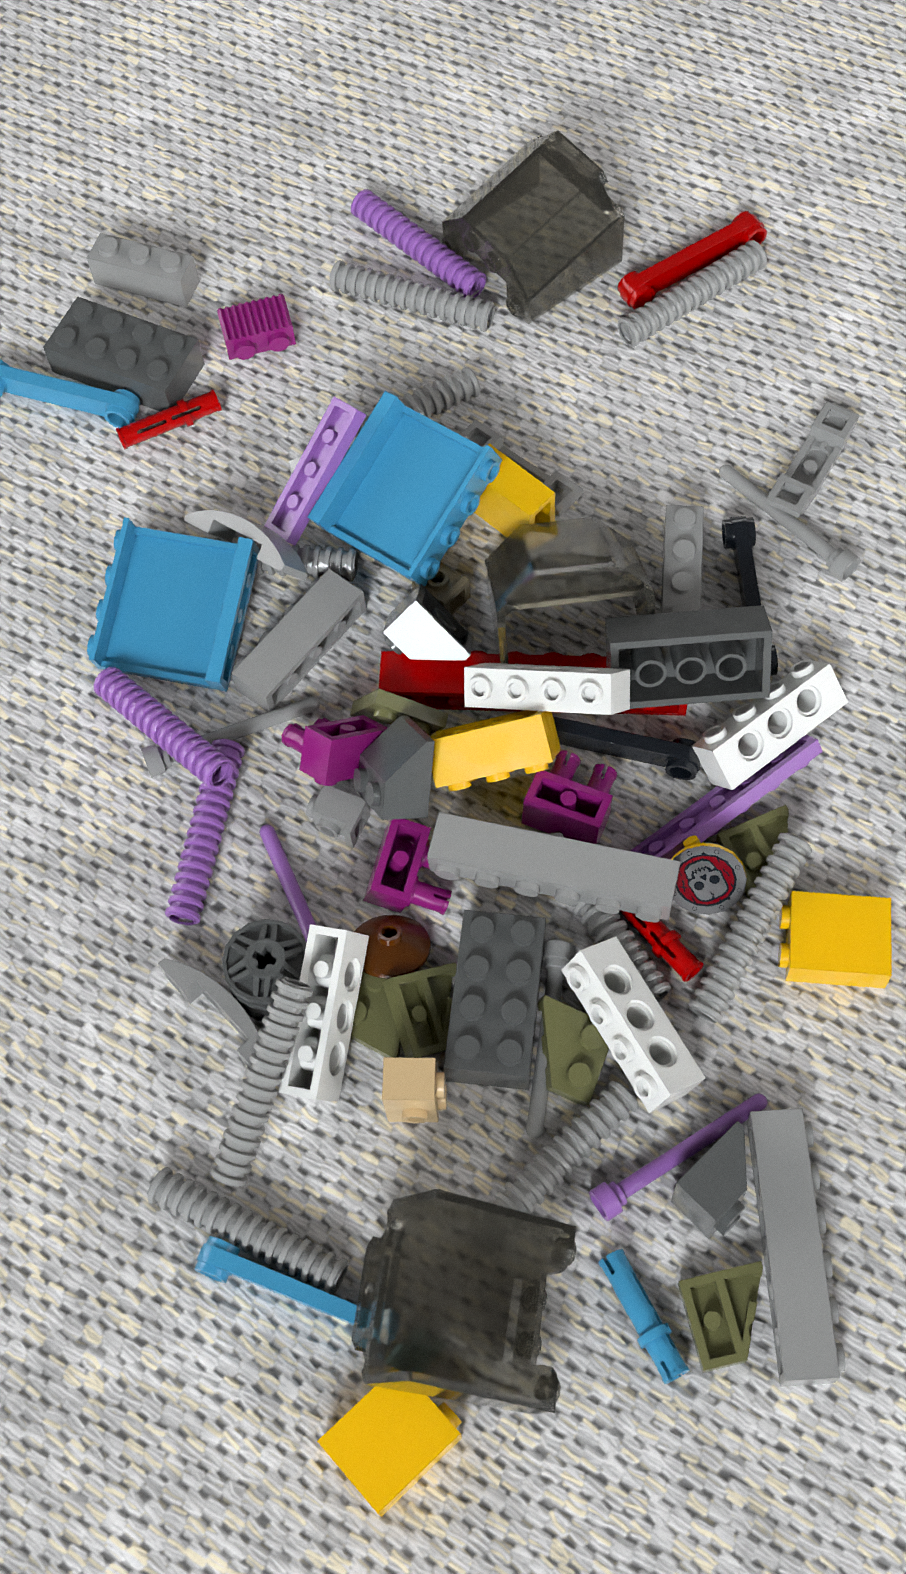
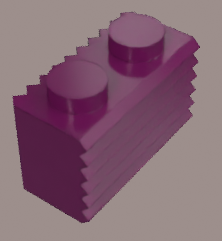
[217,294,296,360]

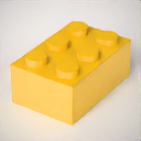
[430,710,561,791]

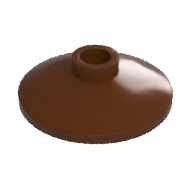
[354,915,431,979]

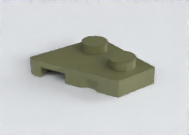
[350,689,449,736]
[716,805,790,899]
[382,962,457,1058]
[351,972,400,1058]
[538,995,609,1106]
[678,1261,763,1373]

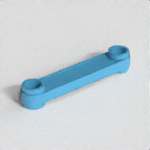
[0,360,140,428]
[194,1236,400,1350]

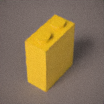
[474,443,555,555]
[778,891,892,989]
[317,1371,462,1517]

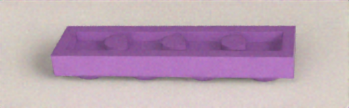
[264,396,366,546]

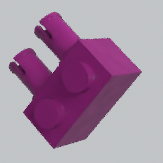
[281,715,387,786]
[521,750,618,844]
[363,819,452,915]

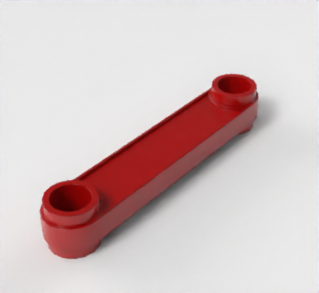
[617,211,767,310]

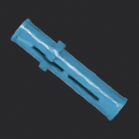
[598,1249,690,1384]

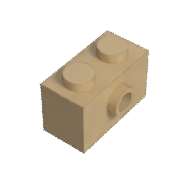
[382,1057,447,1124]

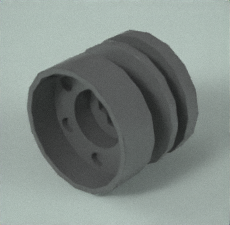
[222,919,306,1021]

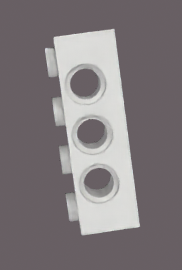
[692,659,848,790]
[464,663,630,715]
[279,924,369,1102]
[561,937,706,1113]

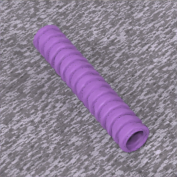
[351,189,486,298]
[94,667,234,789]
[165,739,245,925]

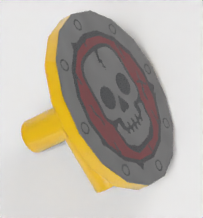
[671,835,747,915]

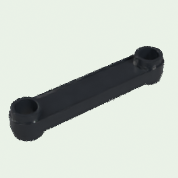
[722,516,778,676]
[521,710,701,780]

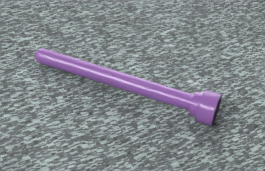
[259,824,316,943]
[589,1093,768,1221]

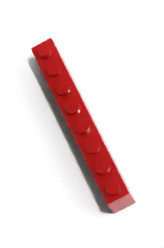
[378,650,687,716]

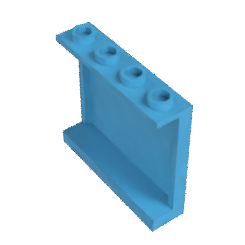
[307,391,502,587]
[87,518,260,692]

